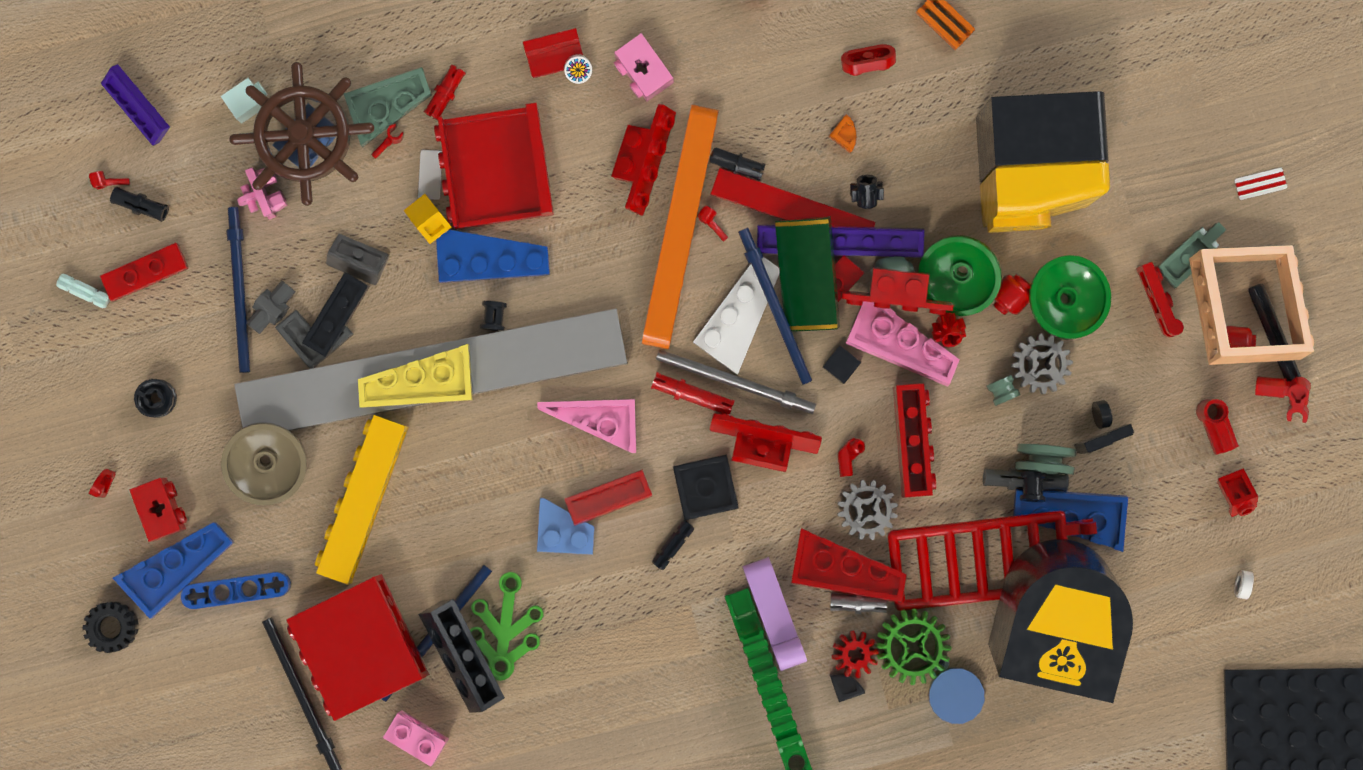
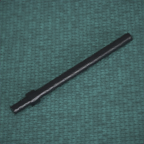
[262,617,342,770]

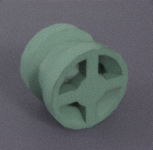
[986,375,1021,406]

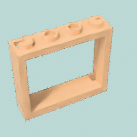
[1189,245,1314,365]

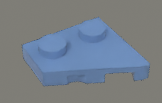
[537,498,594,555]

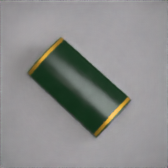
[775,216,840,331]

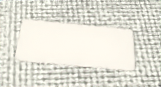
[418,150,442,200]

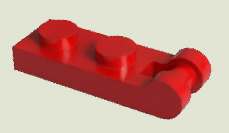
[1136,262,1184,338]

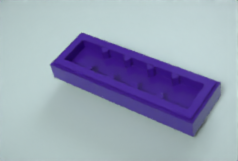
[101,64,170,146]

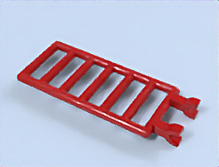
[888,511,1097,611]

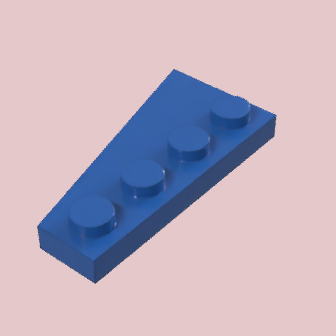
[1013,488,1128,552]
[113,522,235,619]

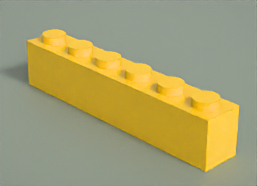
[315,415,409,585]

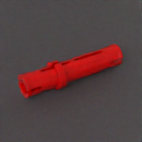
[651,372,735,414]

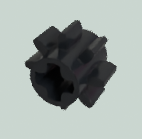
[850,174,884,209]

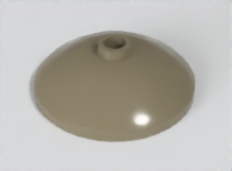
[221,423,307,505]

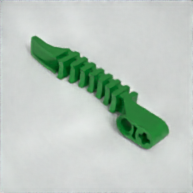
[724,588,812,770]

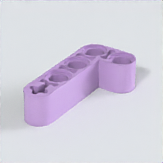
[742,557,807,671]

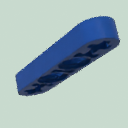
[181,572,291,609]

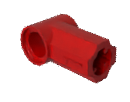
[1196,399,1239,455]

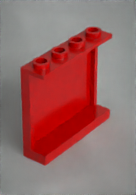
[434,103,554,230]
[286,574,430,721]

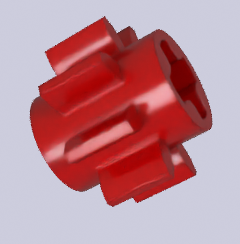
[931,313,967,347]

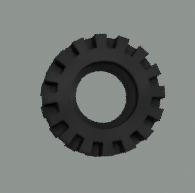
[82,602,138,653]

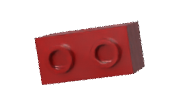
[129,477,187,542]

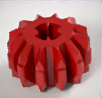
[831,630,879,678]

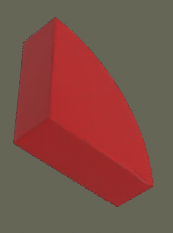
[88,468,116,498]

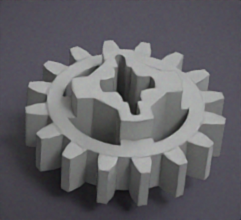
[1011,334,1073,394]
[837,480,898,540]

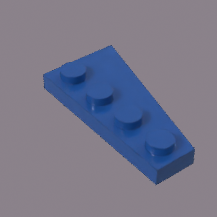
[436,230,550,283]

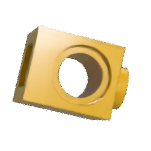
[403,194,451,244]

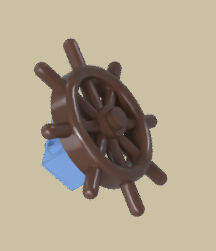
[229,62,374,206]

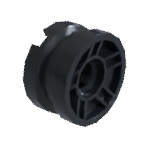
[134,379,177,418]

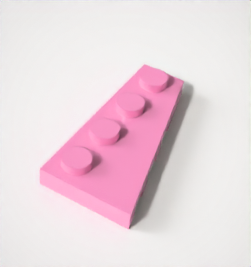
[846,292,960,387]

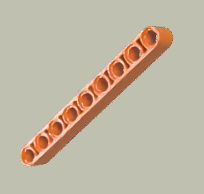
[642,105,719,350]

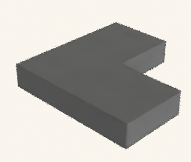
[275,310,354,369]

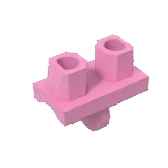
[237,167,287,220]

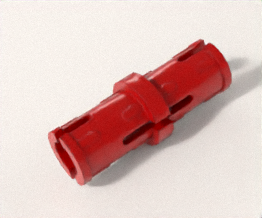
[423,64,466,121]

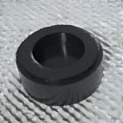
[1092,400,1113,429]

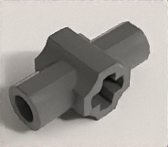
[246,280,296,334]

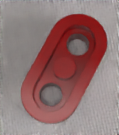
[841,44,896,76]

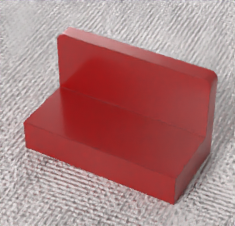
[523,28,583,78]

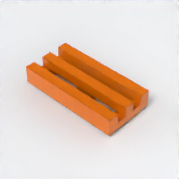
[916,0,975,51]

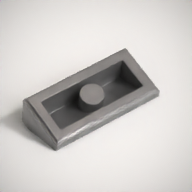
[326,234,389,285]

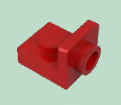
[1217,468,1258,517]

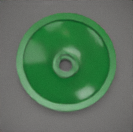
[918,235,1002,316]
[1029,255,1112,339]

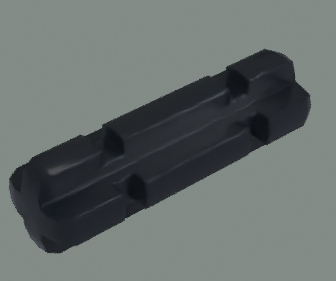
[652,520,694,570]

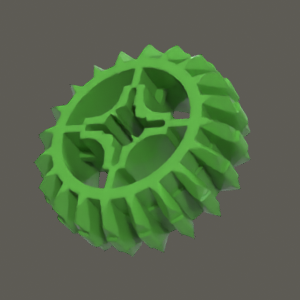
[875,609,952,685]

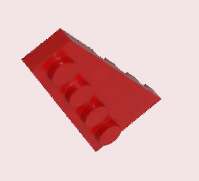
[791,528,907,603]

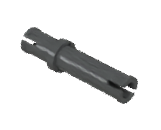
[983,468,1069,492]

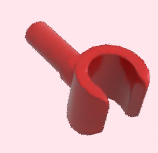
[371,124,404,159]
[89,171,130,190]
[698,206,728,242]

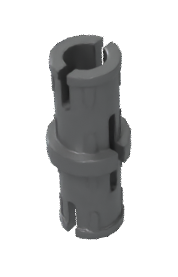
[830,593,887,614]

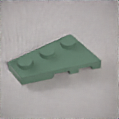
[344,67,432,147]

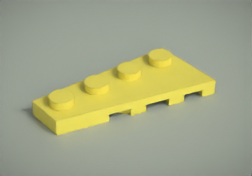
[358,344,473,408]

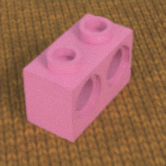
[383,710,449,767]

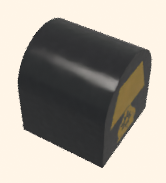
[988,539,1133,703]

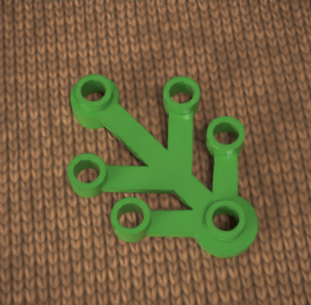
[470,572,544,681]

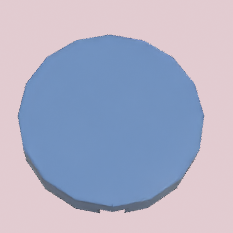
[929,668,985,724]

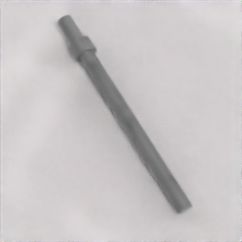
[656,349,816,414]

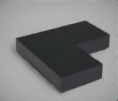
[1074,424,1134,454]

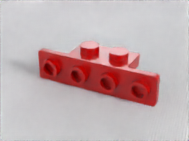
[611,104,676,216]
[841,267,954,315]
[710,413,822,472]

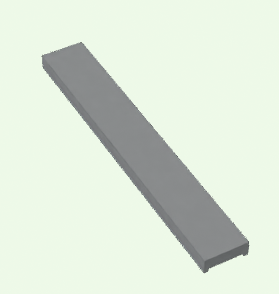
[234,309,628,431]

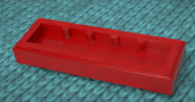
[100,243,189,302]
[564,469,652,526]

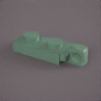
[1157,222,1226,289]

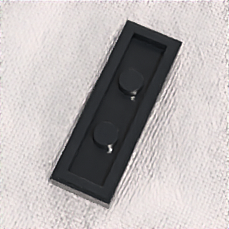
[302,272,370,358]

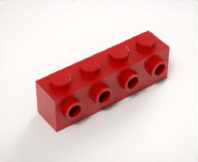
[893,383,936,498]

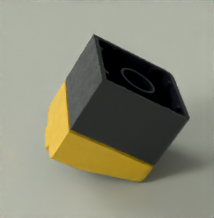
[976,91,1110,233]

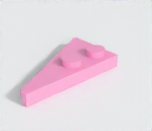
[537,399,636,453]

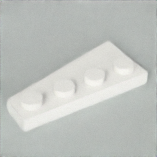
[693,257,780,375]

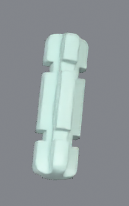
[56,274,110,308]

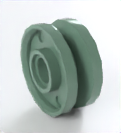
[1015,444,1077,475]

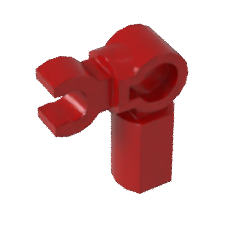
[1255,376,1311,423]

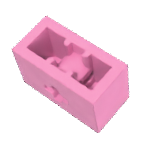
[613,33,674,102]

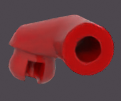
[838,438,865,477]

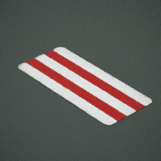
[1235,168,1287,200]

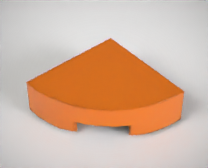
[829,114,857,154]

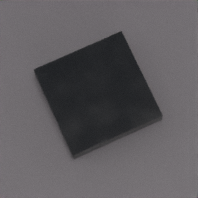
[673,454,739,520]

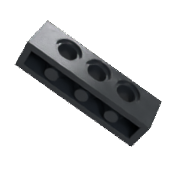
[418,599,505,713]

